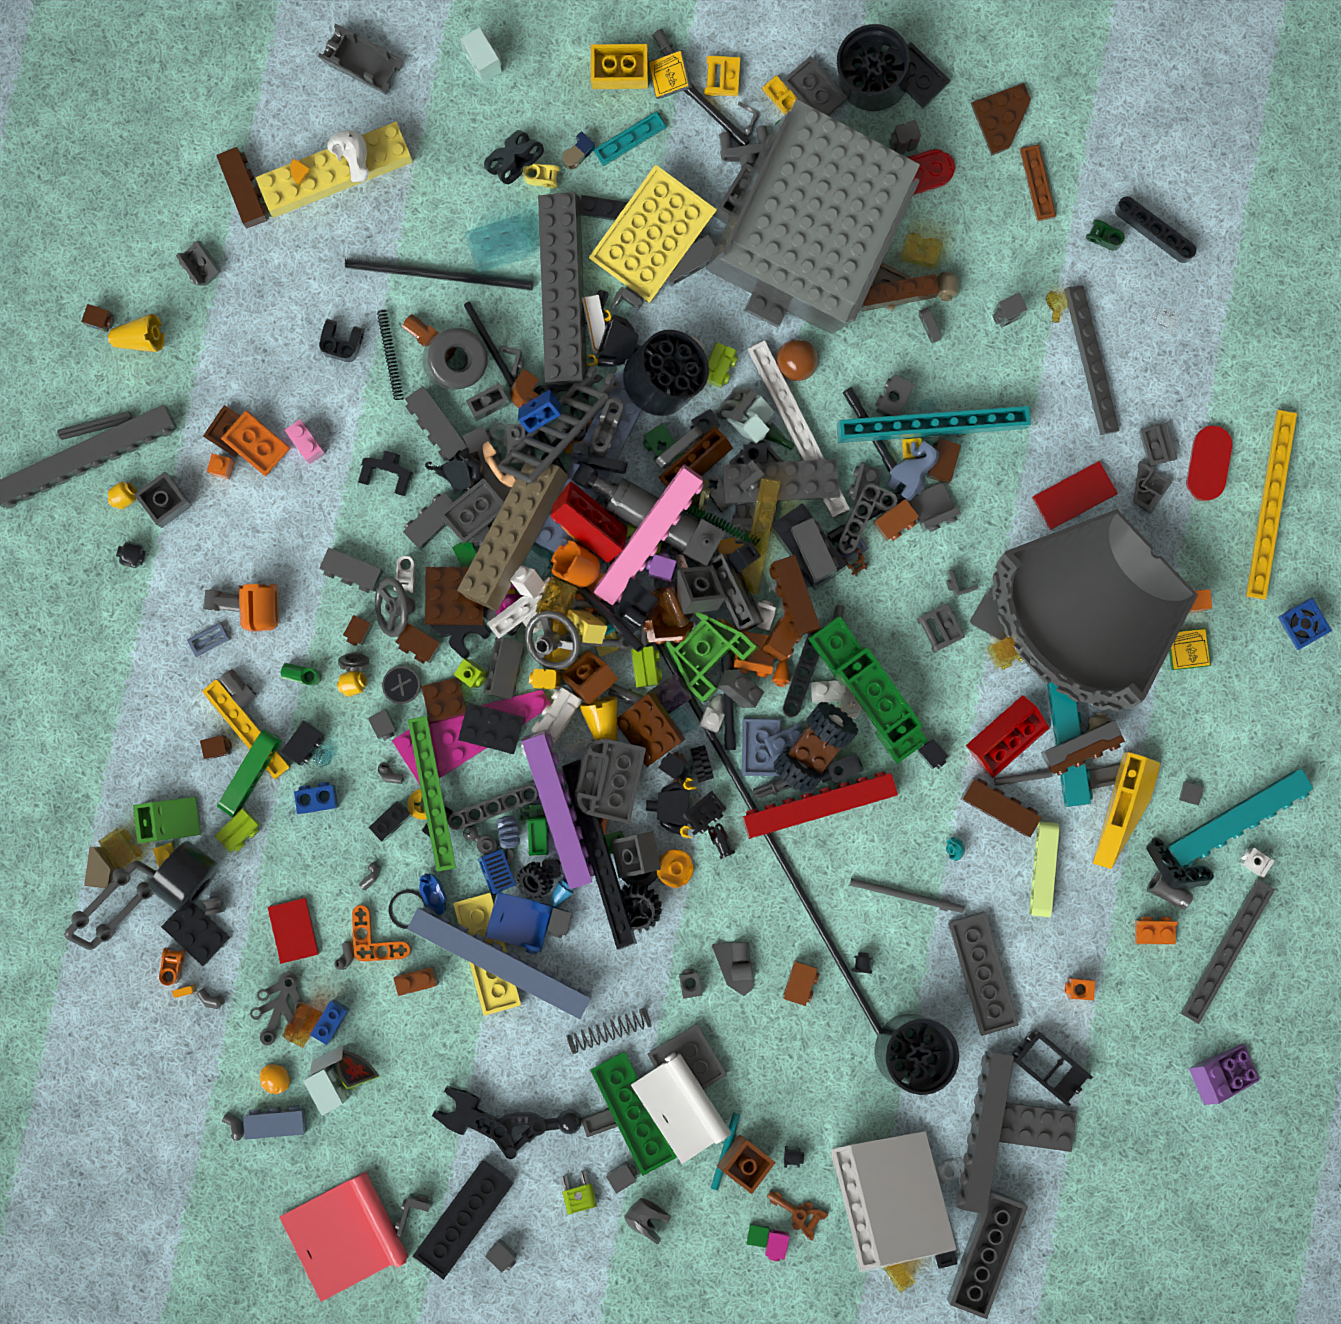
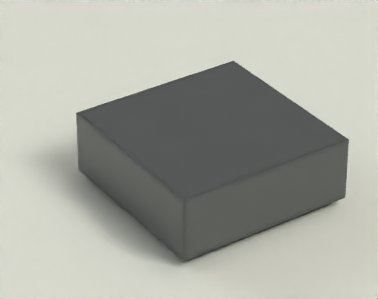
[1179,782,1204,806]

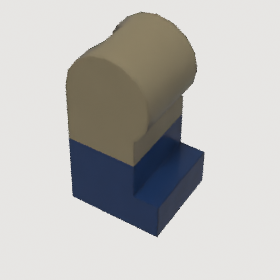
[562,131,595,170]

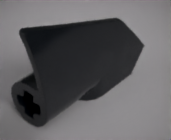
[615,577,660,637]

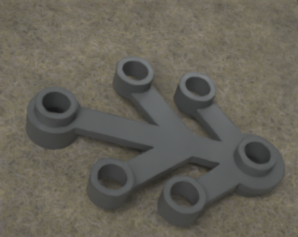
[250,972,306,1045]

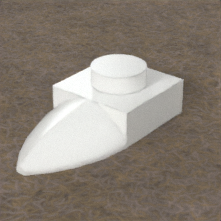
[699,694,725,733]

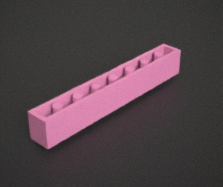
[594,465,704,605]

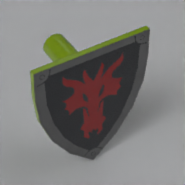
[336,1050,379,1090]

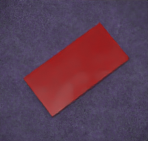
[1032,461,1118,530]

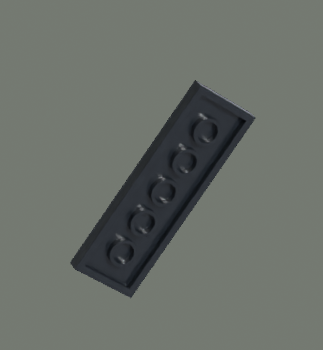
[412,1159,514,1280]

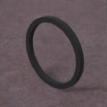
[388,890,427,929]

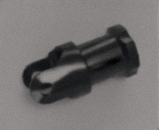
[708,823,735,859]

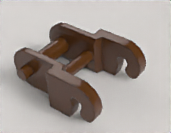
[843,548,867,577]

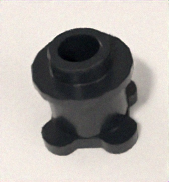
[542,859,561,878]
[852,952,873,974]
[784,1146,804,1168]

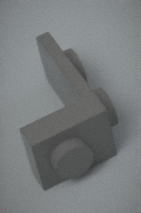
[395,1194,432,1237]

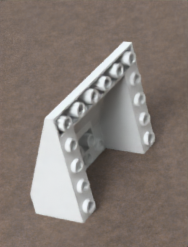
[831,1131,957,1273]

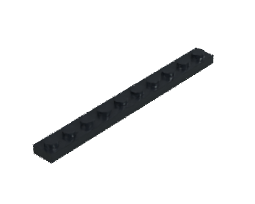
[562,760,637,950]

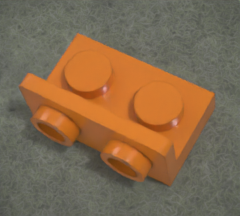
[1135,917,1178,944]

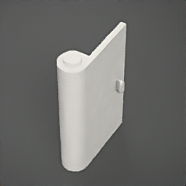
[631,1052,731,1164]

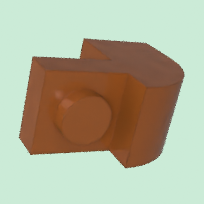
[510,368,540,408]

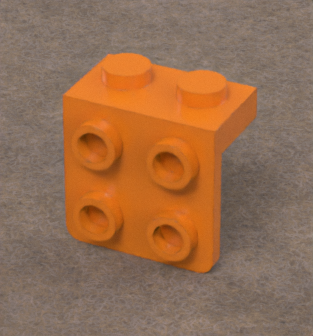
[733,631,774,678]

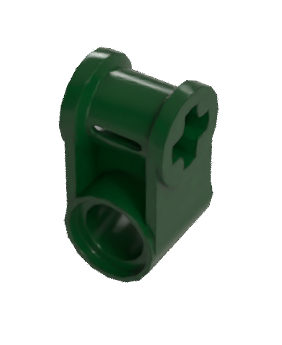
[1086,219,1125,251]

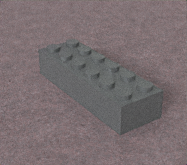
[947,1190,1028,1319]

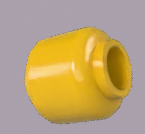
[108,481,137,510]
[337,670,367,697]

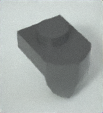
[612,287,642,310]

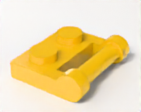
[704,56,740,97]

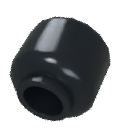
[116,541,146,568]

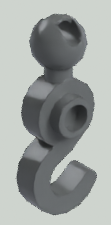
[463,826,514,865]

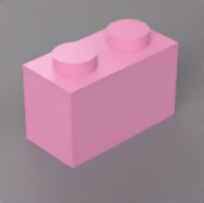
[285,419,325,464]

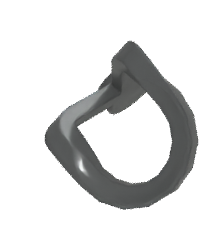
[738,102,759,137]

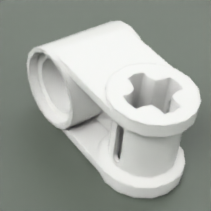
[394,556,416,593]

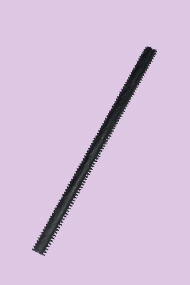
[345,257,533,291]

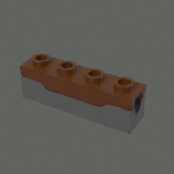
[1041,720,1125,775]

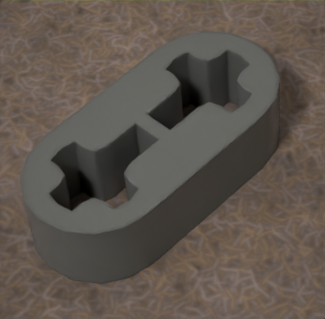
[918,307,942,344]

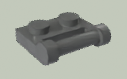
[716,388,757,421]
[917,603,965,653]

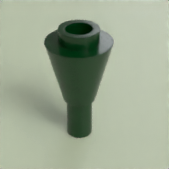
[763,422,795,451]

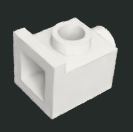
[1240,847,1274,877]

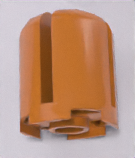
[239,584,279,632]

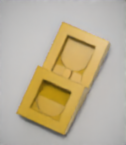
[761,75,798,115]

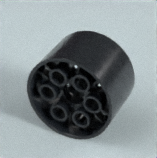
[837,24,910,111]
[623,330,709,416]
[874,1014,959,1095]

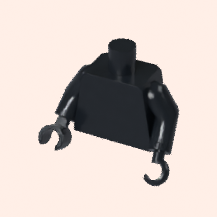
[425,449,485,492]

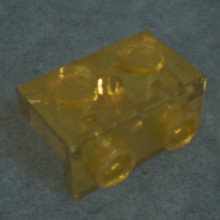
[536,577,578,624]

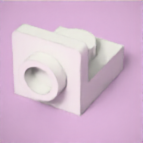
[756,600,776,631]

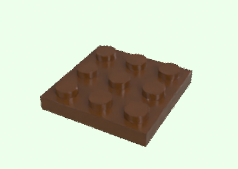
[425,567,483,625]
[617,691,686,767]

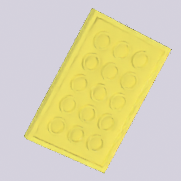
[589,164,717,303]

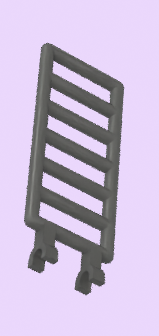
[498,366,621,484]

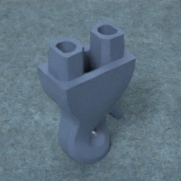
[887,441,939,501]

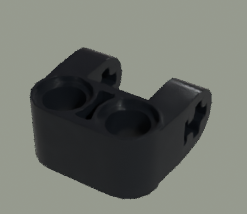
[319,319,364,362]

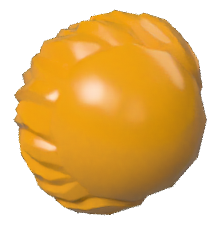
[259,1064,290,1094]

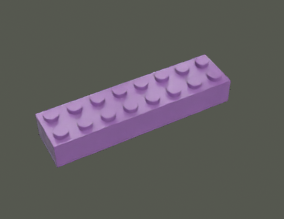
[522,730,595,889]

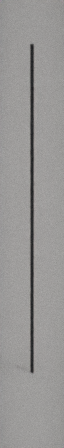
[464,301,894,1051]

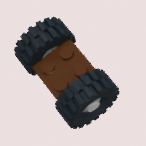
[773,702,858,793]

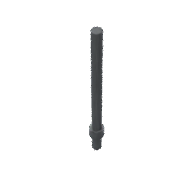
[850,878,964,913]

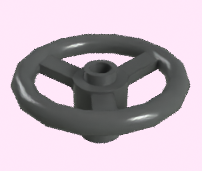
[375,577,415,637]
[525,610,581,670]

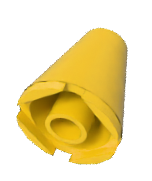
[108,314,164,352]
[580,696,618,741]

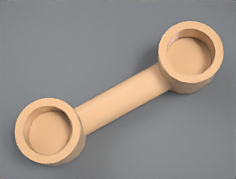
[483,441,516,487]

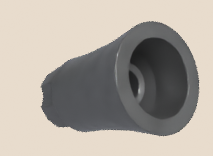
[1147,870,1193,910]

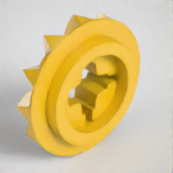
[407,789,427,820]

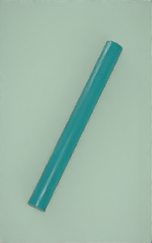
[711,1112,740,1191]

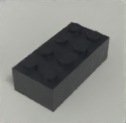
[771,503,847,590]

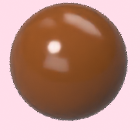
[776,339,819,381]

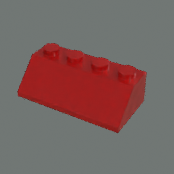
[550,481,628,563]
[966,695,1050,778]

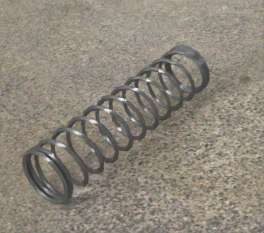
[566,1007,652,1055]

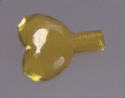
[1046,291,1068,323]

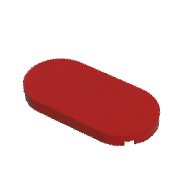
[907,149,955,195]
[1186,426,1232,501]

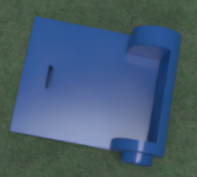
[485,892,554,955]

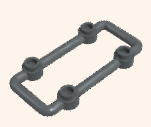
[546,595,649,652]
[64,861,157,950]

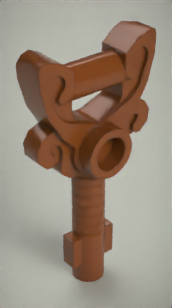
[767,1190,828,1241]

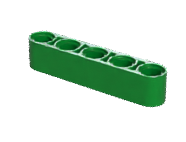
[217,729,282,818]

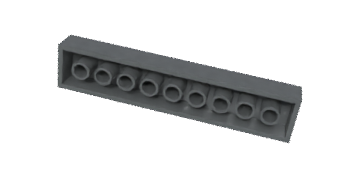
[538,192,587,386]

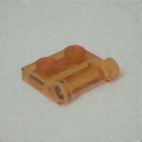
[653,587,689,627]

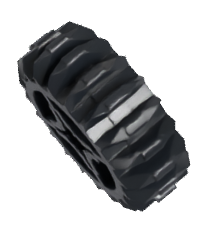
[621,882,662,933]

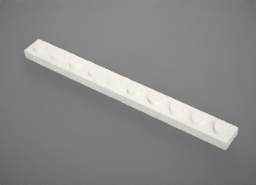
[748,340,850,518]

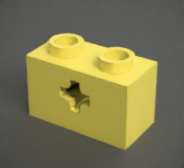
[564,609,607,644]

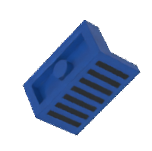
[478,849,516,895]

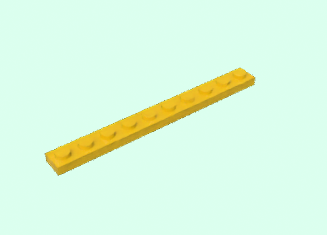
[1245,410,1297,600]

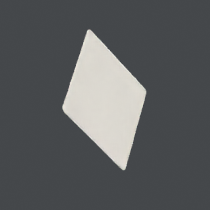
[310,1046,343,1075]

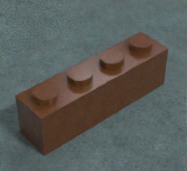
[216,147,268,229]
[861,274,939,312]
[658,426,733,488]
[769,555,820,638]
[961,778,1042,838]

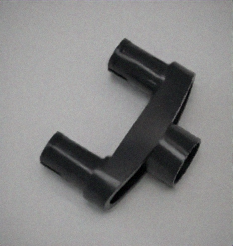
[358,450,414,496]

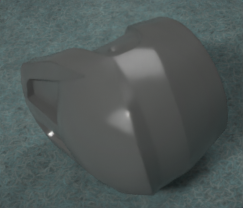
[624,1198,671,1244]

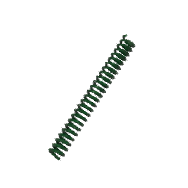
[683,503,761,547]

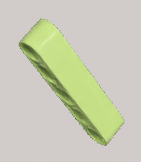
[1030,821,1059,917]

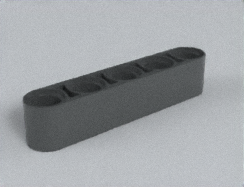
[448,785,539,830]

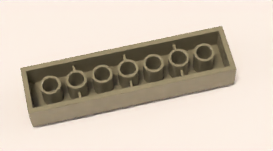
[457,455,569,611]

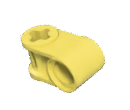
[523,164,560,188]

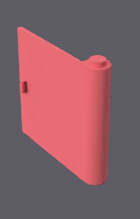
[279,1171,409,1302]

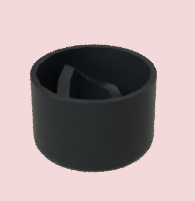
[148,840,218,912]

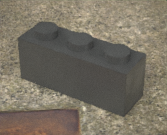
[403,492,453,550]
[791,518,839,583]
[319,547,384,593]
[483,637,524,699]

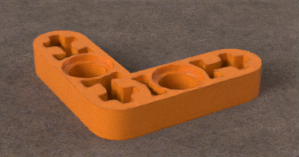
[352,905,411,962]

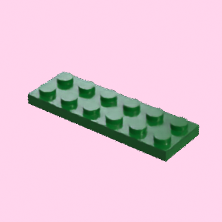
[589,1051,677,1176]

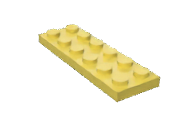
[453,892,522,1016]

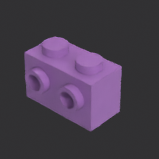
[646,553,677,583]

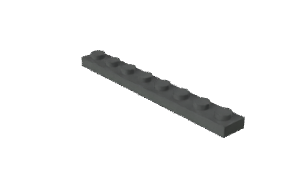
[1064,285,1119,435]
[1180,879,1275,1024]

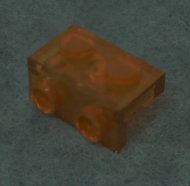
[282,1002,323,1048]

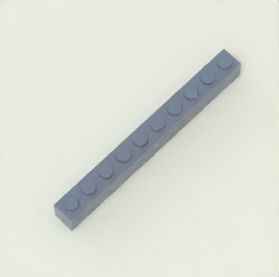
[407,906,591,1019]

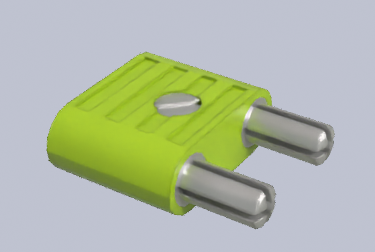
[561,1171,598,1215]

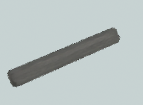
[57,411,133,440]

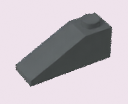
[713,163,753,224]
[669,235,715,287]

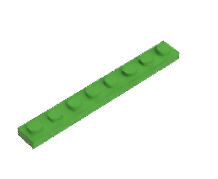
[408,716,456,872]

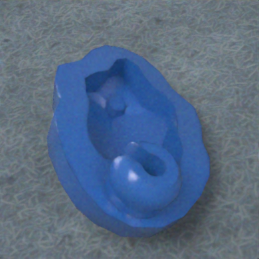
[419,874,447,915]

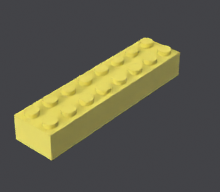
[255,122,413,218]

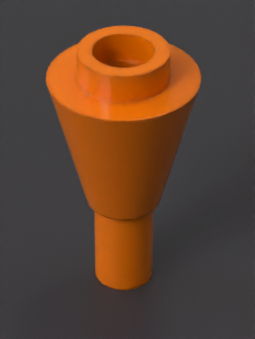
[771,658,790,687]

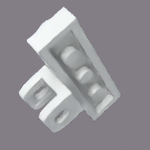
[487,577,561,638]
[810,681,861,719]

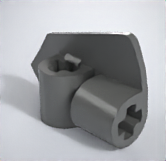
[712,942,753,996]

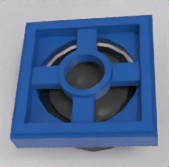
[1278,597,1332,650]

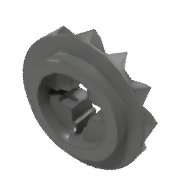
[338,652,369,672]

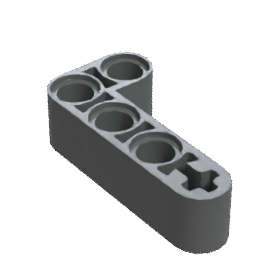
[836,484,897,555]

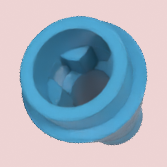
[548,879,575,908]

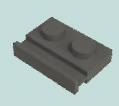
[1139,423,1177,467]

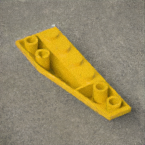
[1092,752,1161,869]

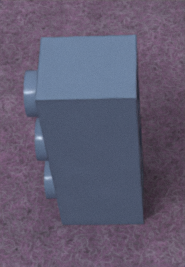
[243,1105,307,1140]

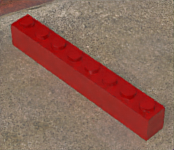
[742,771,898,839]

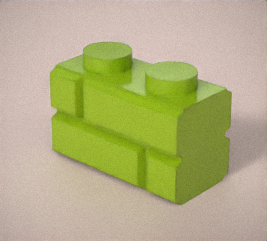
[707,342,738,388]
[631,646,662,688]
[215,808,261,852]

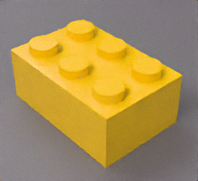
[591,44,648,89]

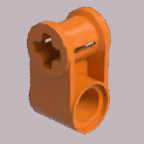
[159,947,185,986]

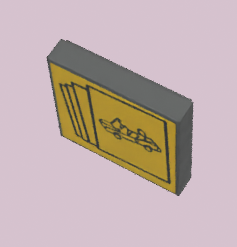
[648,50,692,99]

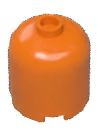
[551,541,600,587]

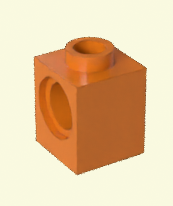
[1064,978,1095,1001]

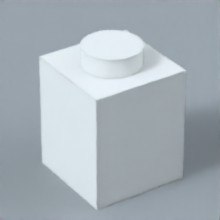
[510,565,545,598]

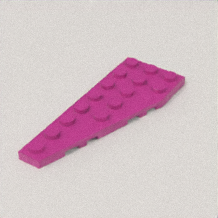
[392,690,551,785]

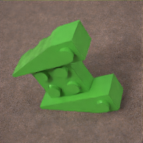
[666,612,760,703]

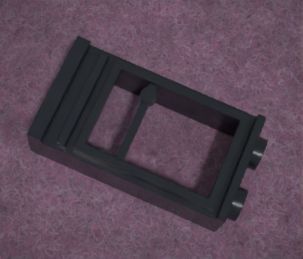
[1012,1029,1093,1107]

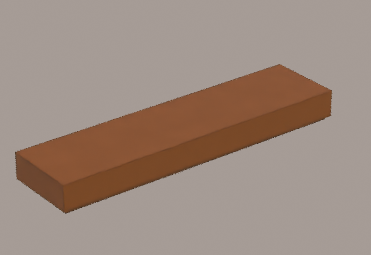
[1020,144,1056,222]

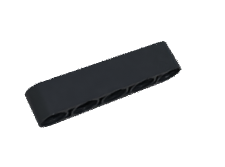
[1115,196,1196,263]
[782,628,821,718]

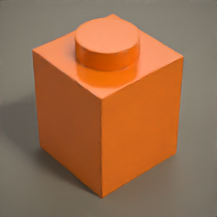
[207,453,235,480]

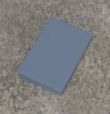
[741,718,781,777]

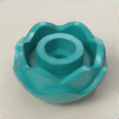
[946,837,965,861]

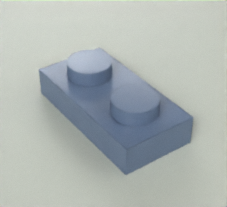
[764,724,803,756]

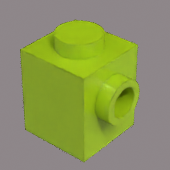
[453,659,488,688]

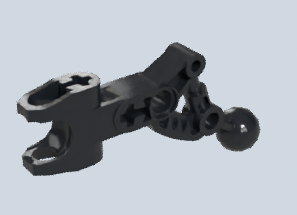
[432,1085,582,1160]

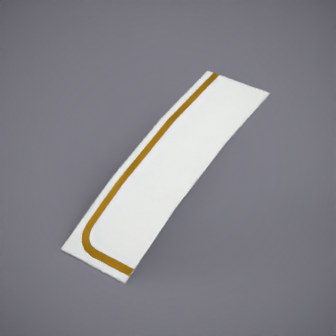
[582,295,605,354]

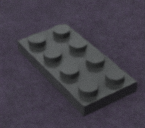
[999,1102,1076,1152]

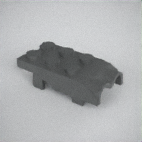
[318,24,404,95]

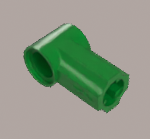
[280,662,321,686]

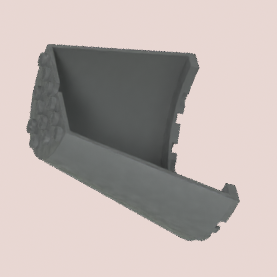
[992,509,1198,711]

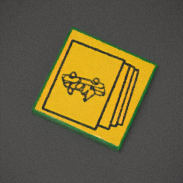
[1169,628,1211,671]

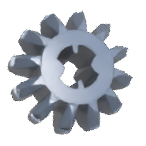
[497,816,520,849]

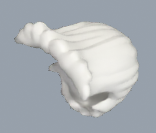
[327,130,370,182]

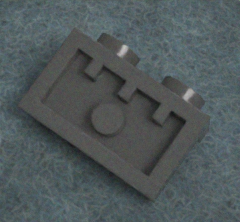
[848,462,882,502]

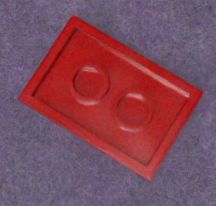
[267,898,319,964]

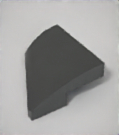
[1133,461,1172,514]

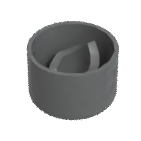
[422,328,488,390]

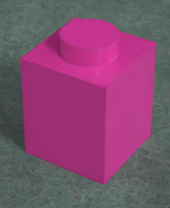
[765,1229,789,1261]

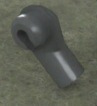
[378,762,403,784]
[334,942,354,970]
[196,988,225,1009]

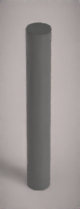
[994,770,1053,786]

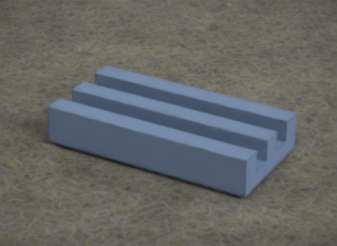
[187,622,231,657]

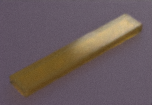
[742,478,781,594]

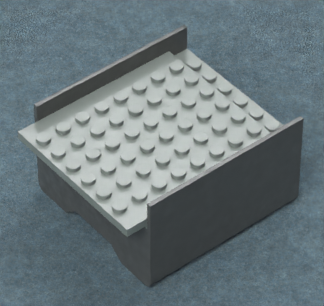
[705,99,920,334]

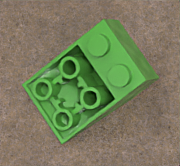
[133,797,201,844]

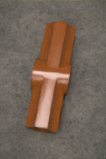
[402,314,457,362]

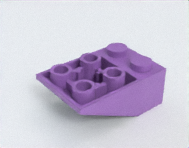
[1189,1044,1259,1105]

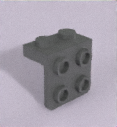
[909,483,961,532]
[970,588,1006,640]

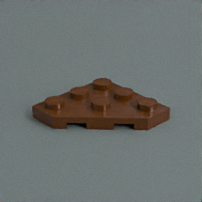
[971,83,1031,156]

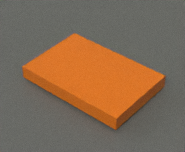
[221,410,290,477]

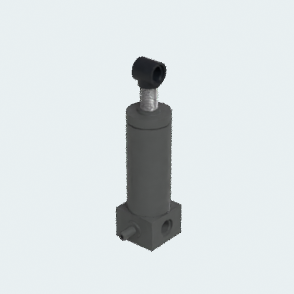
[571,463,725,567]

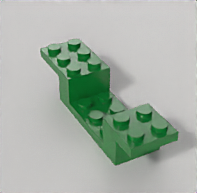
[808,616,928,764]

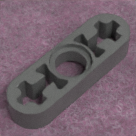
[655,426,704,469]

